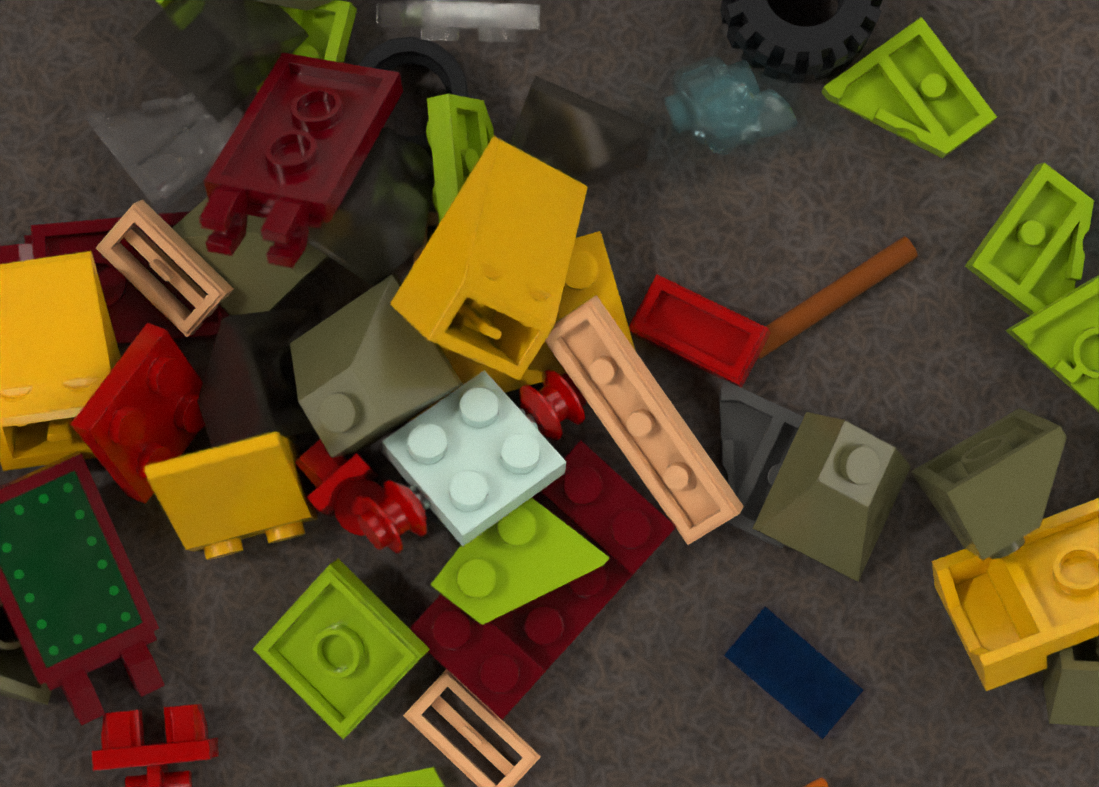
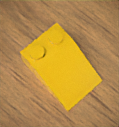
[145,432,318,560]

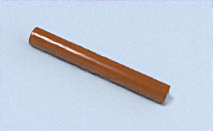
[758,236,918,359]

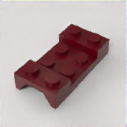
[409,440,676,719]

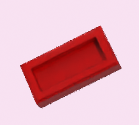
[629,274,771,388]

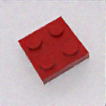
[71,323,218,504]

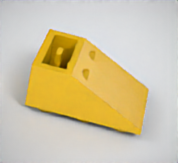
[390,136,588,380]
[0,251,121,471]

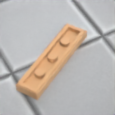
[545,295,744,545]

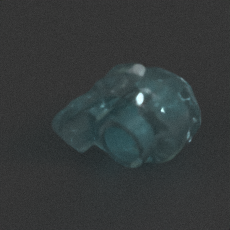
[664,56,798,154]

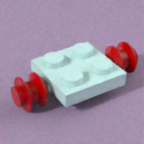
[358,369,587,553]

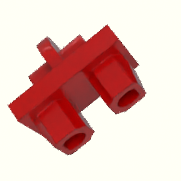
[295,439,386,536]
[92,703,219,787]

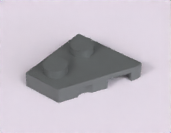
[719,380,804,549]

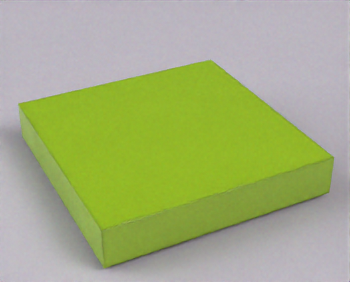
[253,558,430,739]

